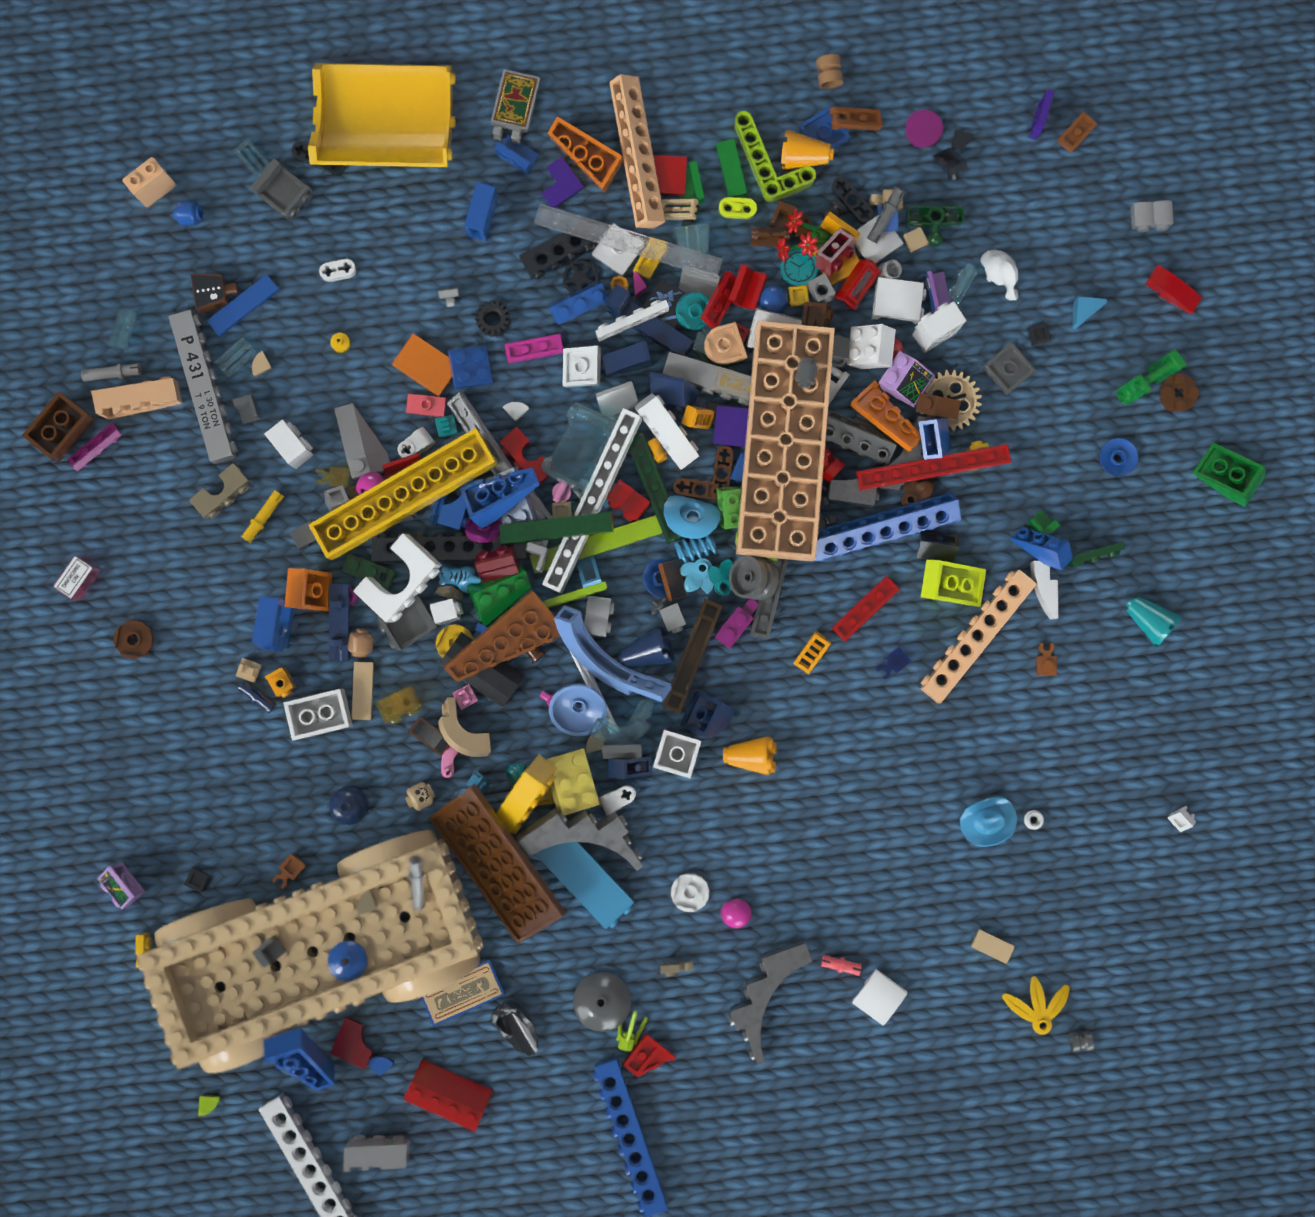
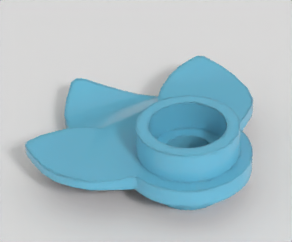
[680,558,714,594]

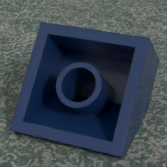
[649,372,699,413]

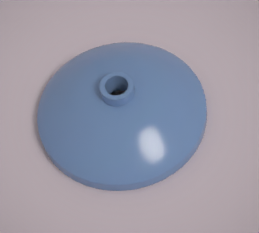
[549,684,607,736]

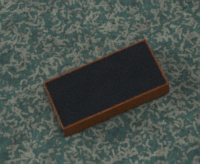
[658,559,687,601]

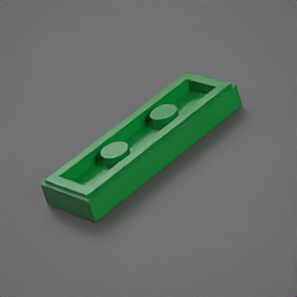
[716,139,747,198]

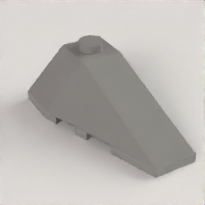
[334,403,390,481]

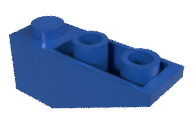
[1011,527,1073,570]

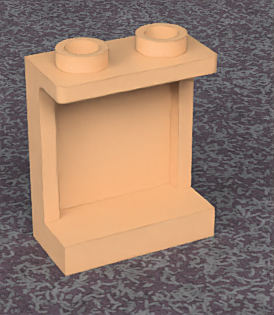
[122,157,177,208]

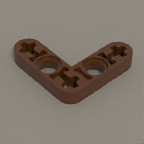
[673,446,733,501]

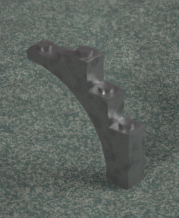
[827,416,926,508]
[516,809,643,871]
[728,941,812,1065]

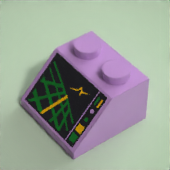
[879,351,935,408]
[98,862,146,909]

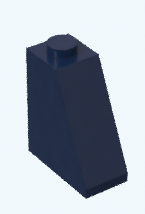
[601,341,651,378]

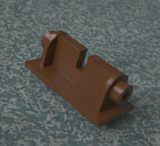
[751,227,790,247]

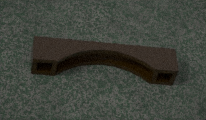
[662,599,723,714]

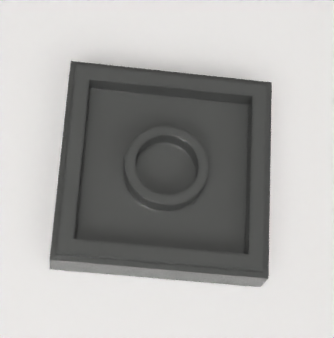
[982,342,1036,396]

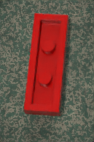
[700,271,736,329]

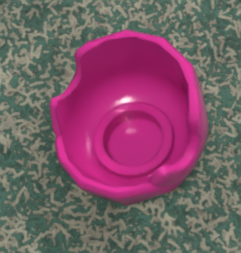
[356,472,385,495]
[721,899,752,928]

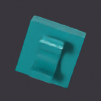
[435,415,458,438]

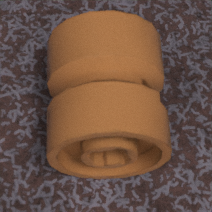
[816,54,843,89]

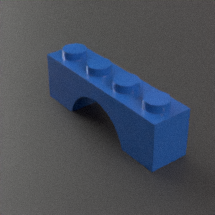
[437,477,478,531]

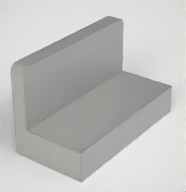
[678,266,720,300]
[526,542,550,573]

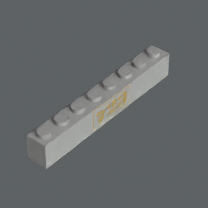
[662,352,751,405]

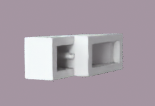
[1030,561,1058,619]

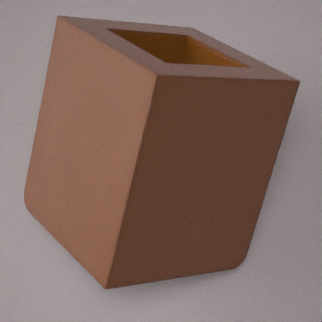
[770,201,797,227]

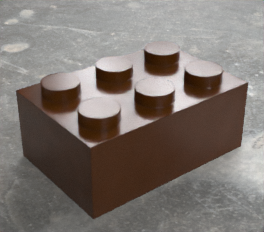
[21,391,95,463]

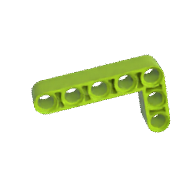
[734,111,816,202]

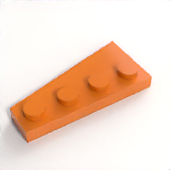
[850,381,921,452]

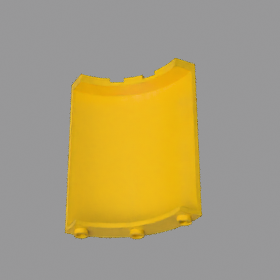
[308,63,455,167]

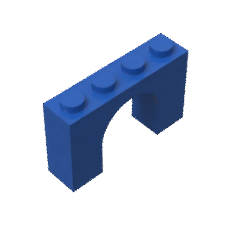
[252,596,295,651]

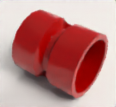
[822,447,845,483]

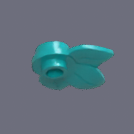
[708,559,733,596]

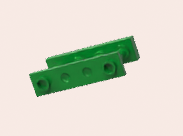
[1115,349,1187,406]

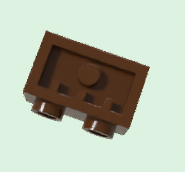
[802,302,833,328]

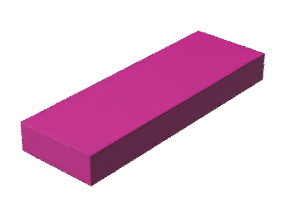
[505,333,563,364]

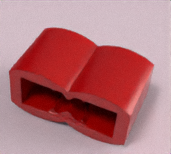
[606,479,651,522]

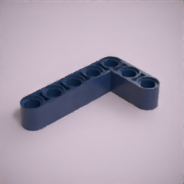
[605,285,695,357]

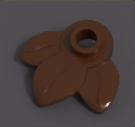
[901,480,934,506]

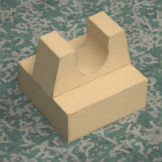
[236,658,262,683]

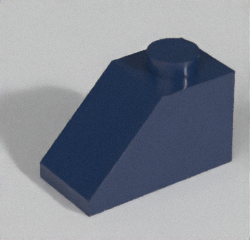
[608,756,652,779]

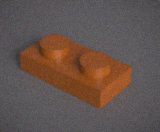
[1057,111,1097,153]

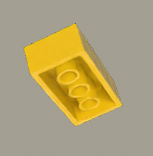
[496,755,558,834]

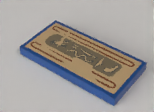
[421,959,505,1027]

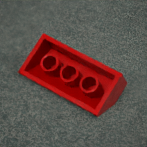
[403,1059,493,1132]

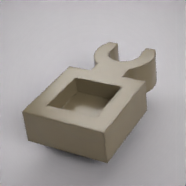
[660,961,694,976]

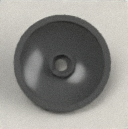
[573,972,631,1032]

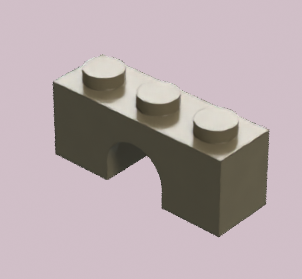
[189,463,252,520]

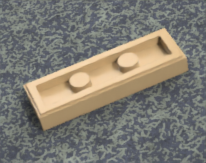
[352,662,374,720]

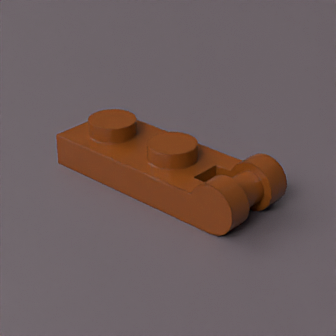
[829,107,883,130]

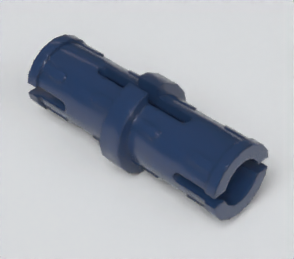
[238,680,276,713]

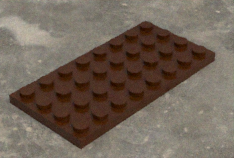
[429,784,566,944]

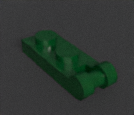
[1068,542,1125,567]
[341,553,398,590]

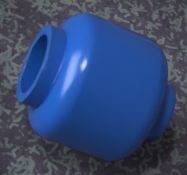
[173,200,204,226]

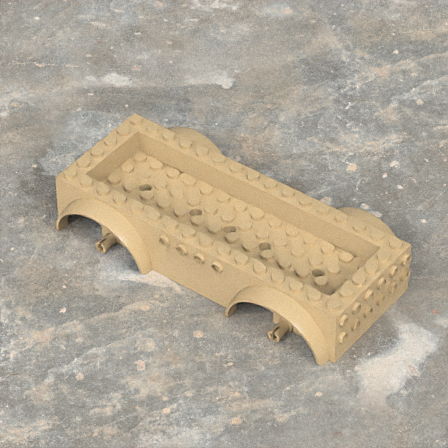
[137,830,483,1073]

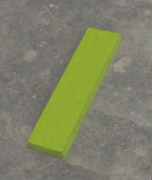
[542,582,608,609]

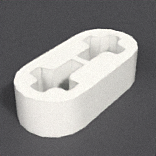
[319,259,356,282]

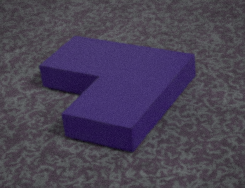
[542,157,584,210]

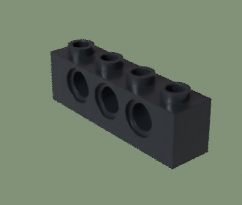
[519,220,597,280]

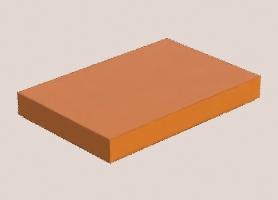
[392,334,452,397]

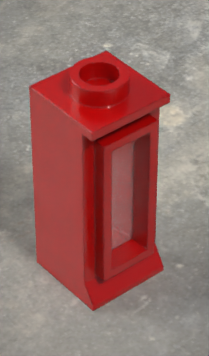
[835,259,882,310]

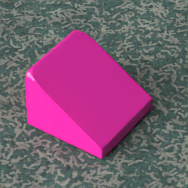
[633,272,647,299]

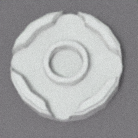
[671,873,709,912]

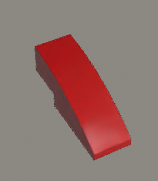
[1144,265,1202,315]

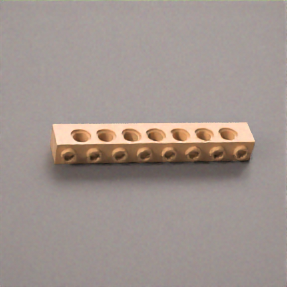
[609,74,665,229]
[920,570,1037,703]

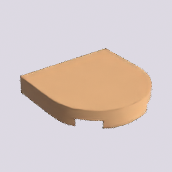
[704,322,747,365]

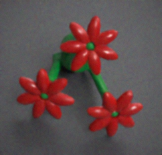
[776,209,829,262]

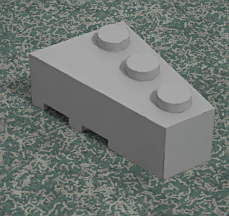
[343,1135,410,1172]

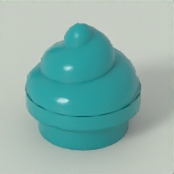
[505,764,525,783]

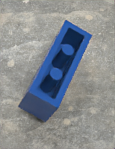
[548,281,608,325]

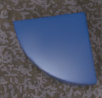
[368,1056,395,1077]

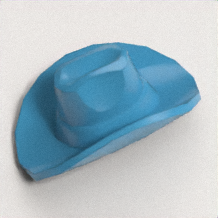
[664,495,721,539]
[960,796,1017,847]

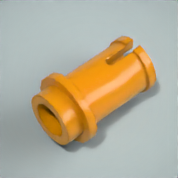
[647,438,668,463]

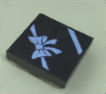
[643,278,686,329]

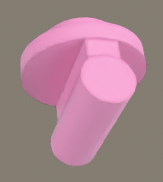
[552,483,571,503]

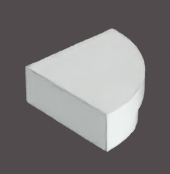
[503,402,530,421]

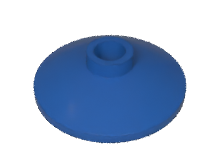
[1099,438,1138,476]
[643,559,667,597]
[328,941,367,981]

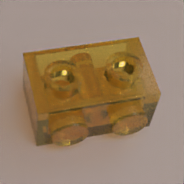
[375,686,423,725]

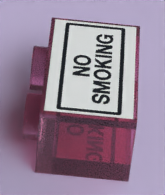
[53,555,100,601]

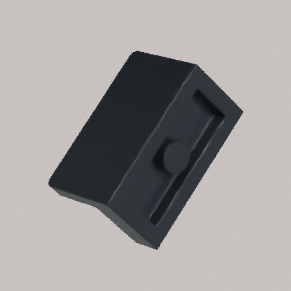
[916,530,959,563]

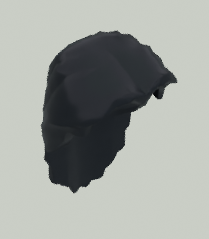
[491,1000,539,1057]

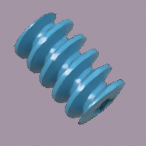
[674,533,717,563]

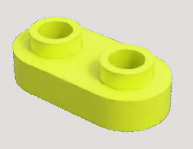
[719,197,757,219]

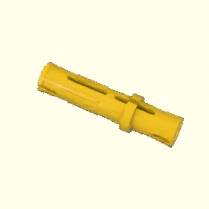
[241,490,284,543]

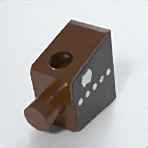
[191,274,239,314]

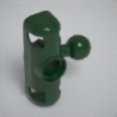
[906,206,964,247]

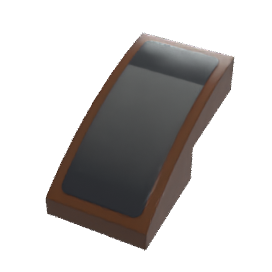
[408,716,449,756]

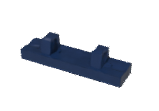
[329,583,350,661]

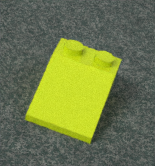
[921,560,986,607]

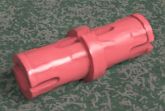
[821,954,862,976]

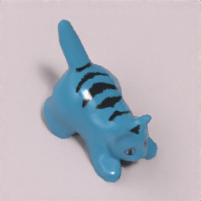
[438,563,482,594]

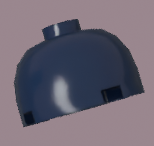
[329,786,369,825]

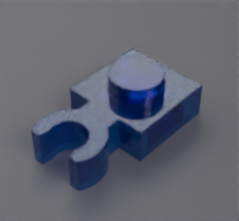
[876,646,911,679]

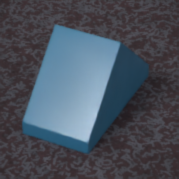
[1072,297,1108,330]
[576,555,602,588]

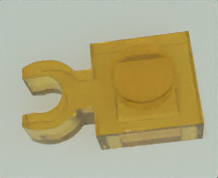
[316,467,350,488]

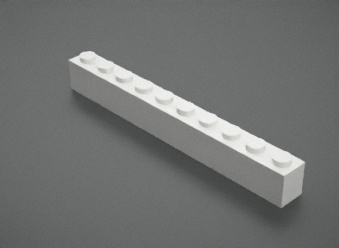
[542,408,642,593]

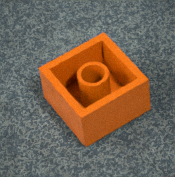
[285,568,332,611]

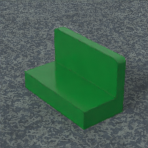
[680,161,704,207]

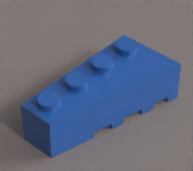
[264,1027,335,1090]

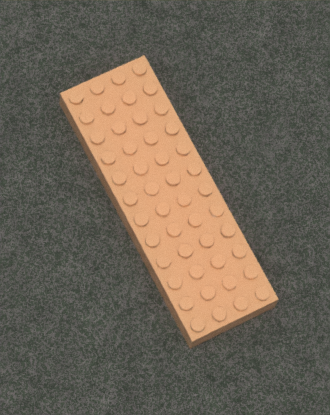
[736,321,835,562]

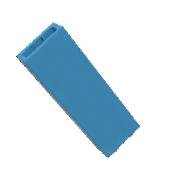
[535,842,634,929]

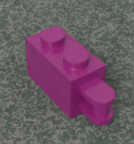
[714,599,758,649]

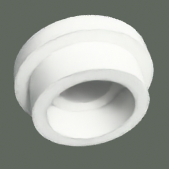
[1024,810,1044,830]

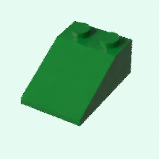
[1193,442,1266,507]

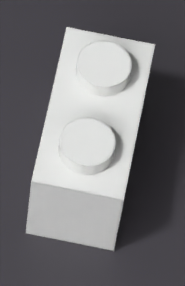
[430,599,463,625]

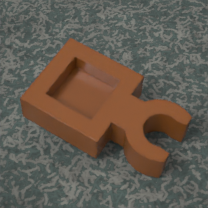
[1036,643,1057,676]
[272,853,307,889]

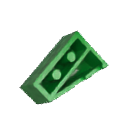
[466,564,531,627]

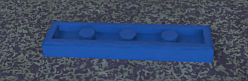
[207,274,280,336]

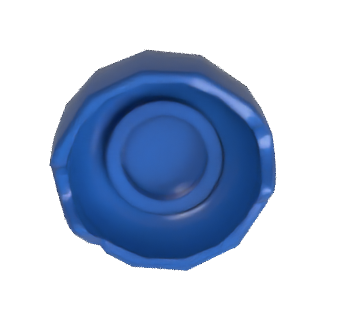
[758,285,788,313]

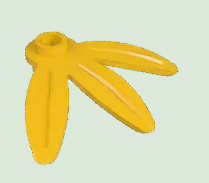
[1002,976,1070,1035]

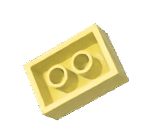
[546,749,600,815]

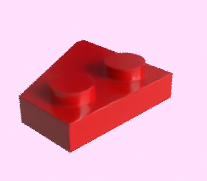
[622,1033,676,1077]

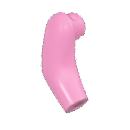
[441,746,459,778]

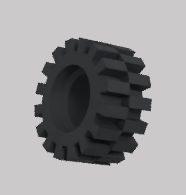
[475,300,511,337]

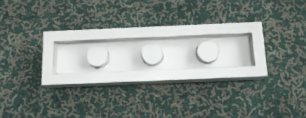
[596,300,669,342]

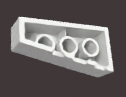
[634,393,699,470]

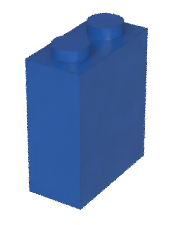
[464,181,499,241]

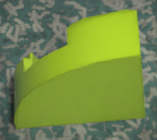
[198,1095,221,1116]

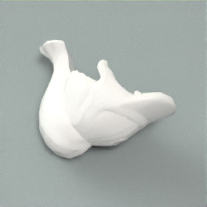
[980,249,1018,300]

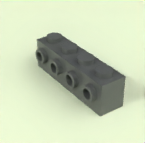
[825,409,897,465]

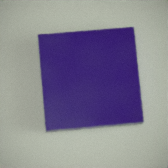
[1029,90,1054,140]
[713,406,748,447]

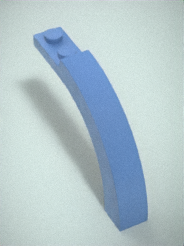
[554,605,672,702]

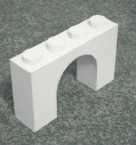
[353,534,442,623]

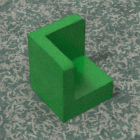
[1027,511,1060,535]

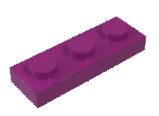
[68,422,122,471]

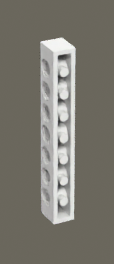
[259,1093,358,1217]

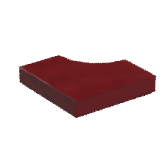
[330,1017,374,1070]

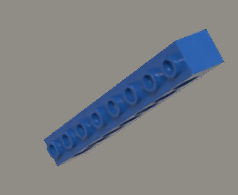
[814,492,961,562]
[592,1056,668,1217]

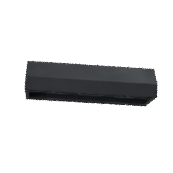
[439,632,525,707]

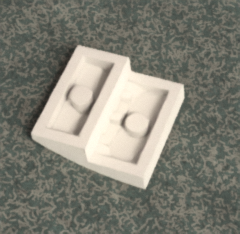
[854,216,904,264]
[852,969,908,1026]

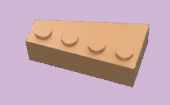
[91,376,183,420]

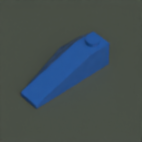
[461,468,539,529]

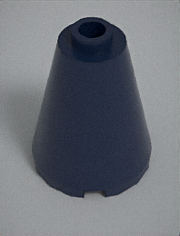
[619,626,674,667]

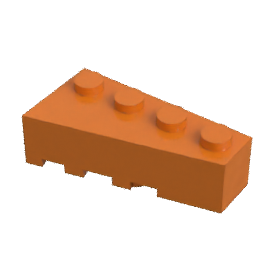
[548,116,624,193]

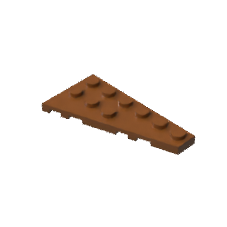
[443,590,561,682]

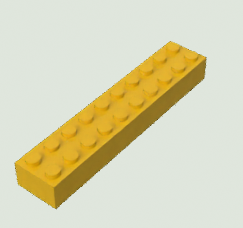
[308,428,499,560]

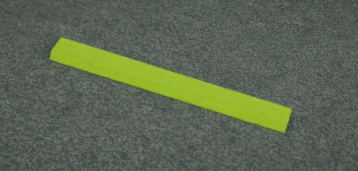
[529,515,663,574]

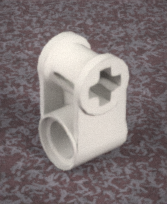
[398,427,435,458]
[598,785,636,815]

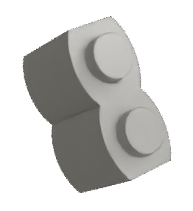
[1131,200,1174,232]
[584,595,614,637]

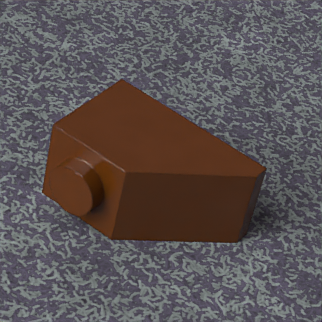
[916,393,961,420]

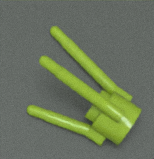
[616,1011,648,1052]

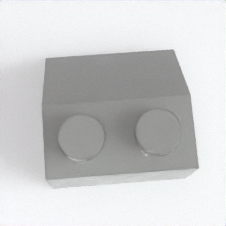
[595,381,639,423]

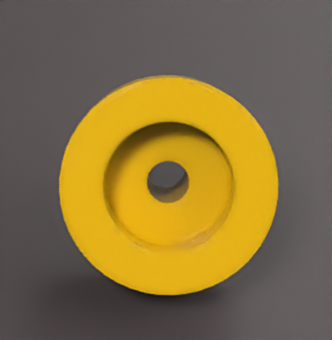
[330,333,351,353]

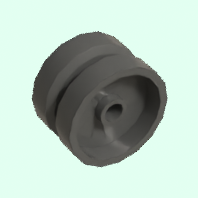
[729,556,779,601]

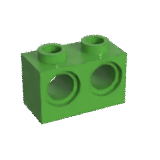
[716,486,741,529]

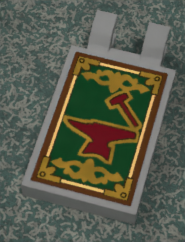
[491,69,541,145]

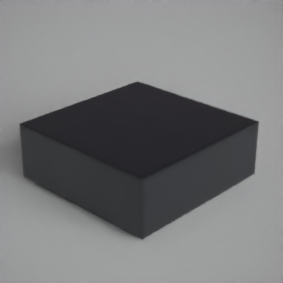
[1027,323,1051,347]
[184,867,211,893]

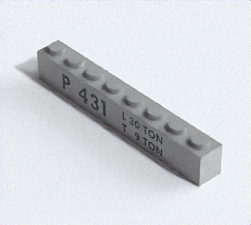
[168,310,238,464]

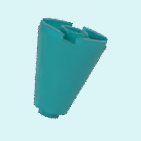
[1126,596,1182,647]

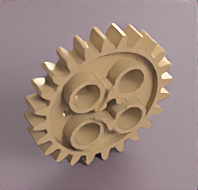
[921,370,982,432]

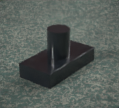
[933,147,968,180]

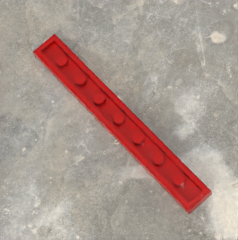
[856,444,1012,491]

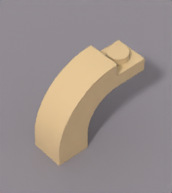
[438,697,491,757]

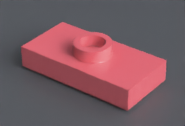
[406,394,447,417]

